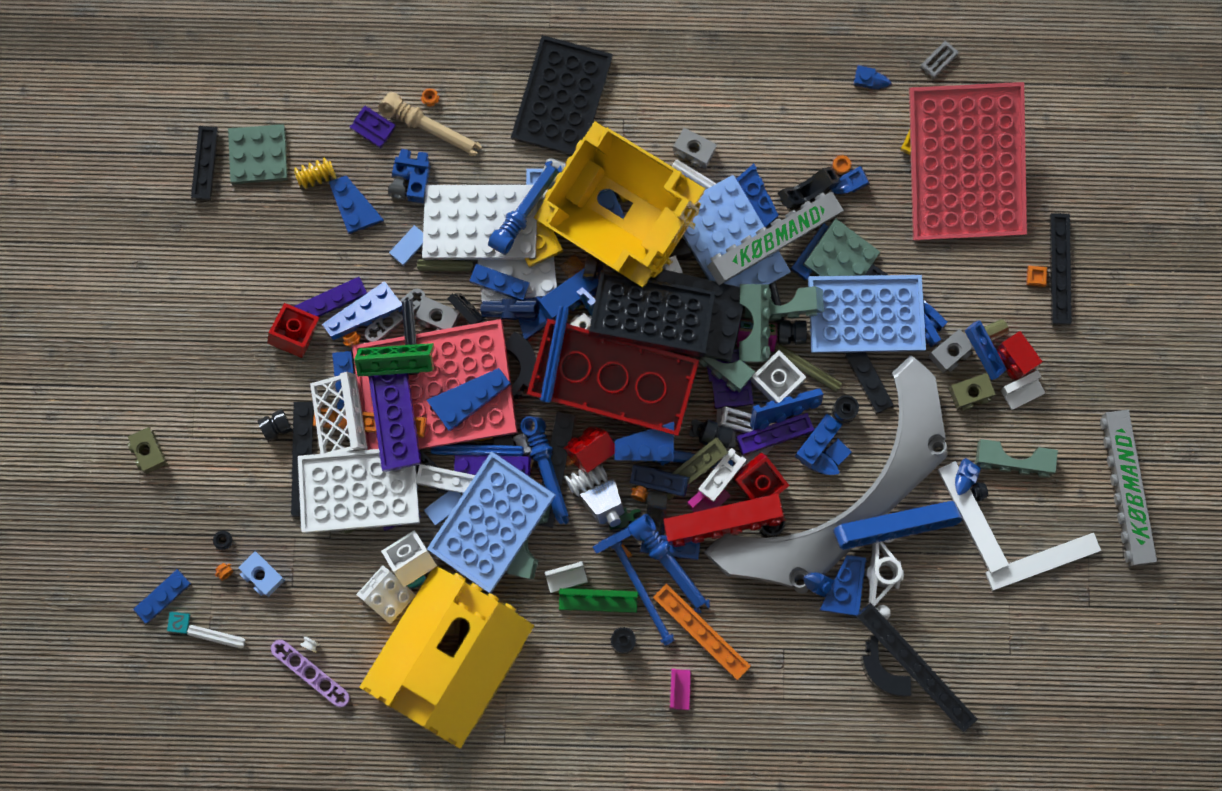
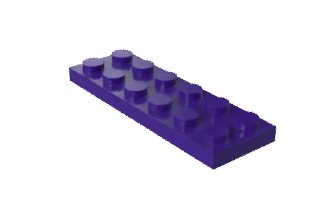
[369,373,422,472]

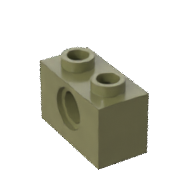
[948,373,995,411]
[127,427,168,474]

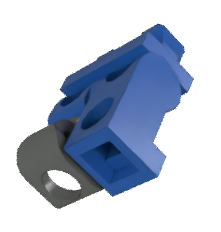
[388,149,430,204]

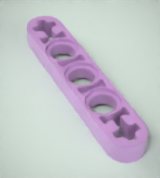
[271,640,350,707]

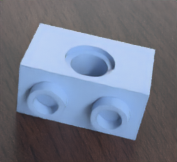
[239,551,285,597]

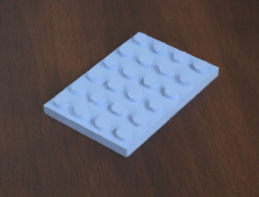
[683,175,791,287]
[808,275,926,353]
[427,451,556,593]

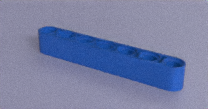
[833,501,962,550]

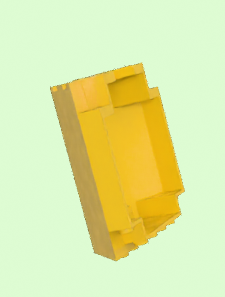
[533,121,705,287]
[359,566,535,749]

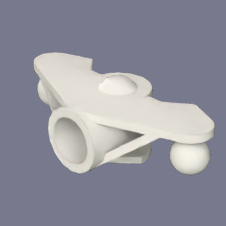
[867,539,904,620]

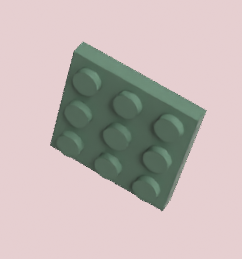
[228,124,288,184]
[803,218,880,276]

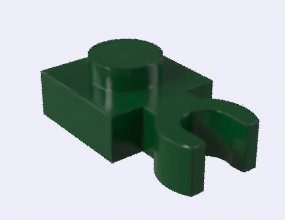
[608,508,640,531]

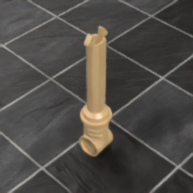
[378,92,481,156]

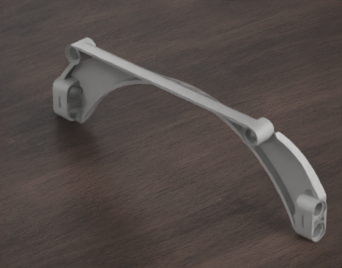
[704,356,948,594]

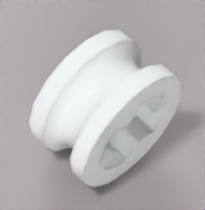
[300,636,320,653]

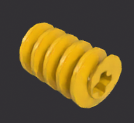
[294,158,336,189]

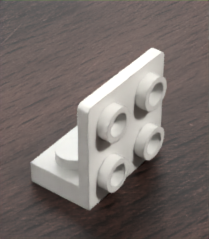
[356,565,416,624]

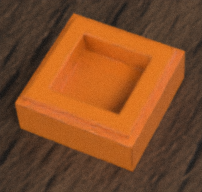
[1026,266,1047,287]

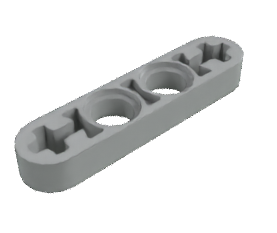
[365,289,426,342]

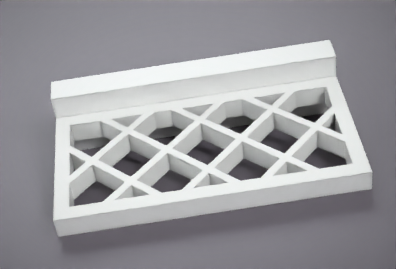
[310,372,367,454]

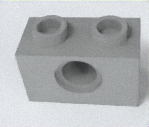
[673,128,717,169]
[415,297,460,331]
[928,329,974,374]

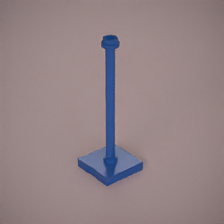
[593,526,674,646]

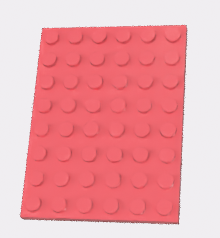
[909,82,1027,240]
[352,319,518,450]

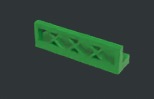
[354,343,435,377]
[559,588,638,613]

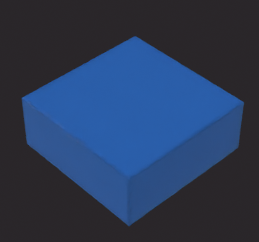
[824,439,852,466]

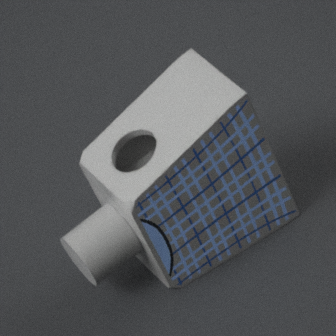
[580,478,624,527]

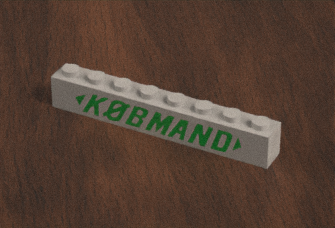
[707,191,844,285]
[1100,409,1157,567]

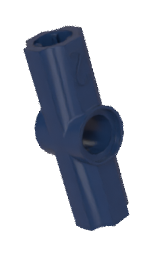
[480,299,540,320]

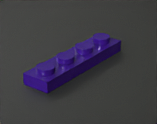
[294,277,367,317]
[735,413,814,456]
[454,455,531,477]

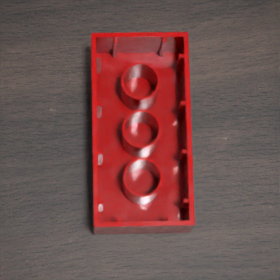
[527,319,699,437]

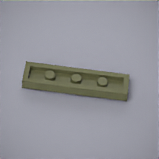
[663,437,729,500]

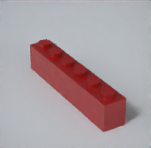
[663,494,785,547]

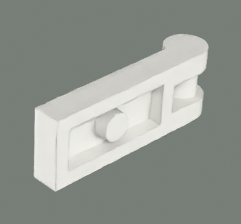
[698,448,747,502]

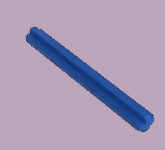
[541,306,569,403]
[431,444,524,456]

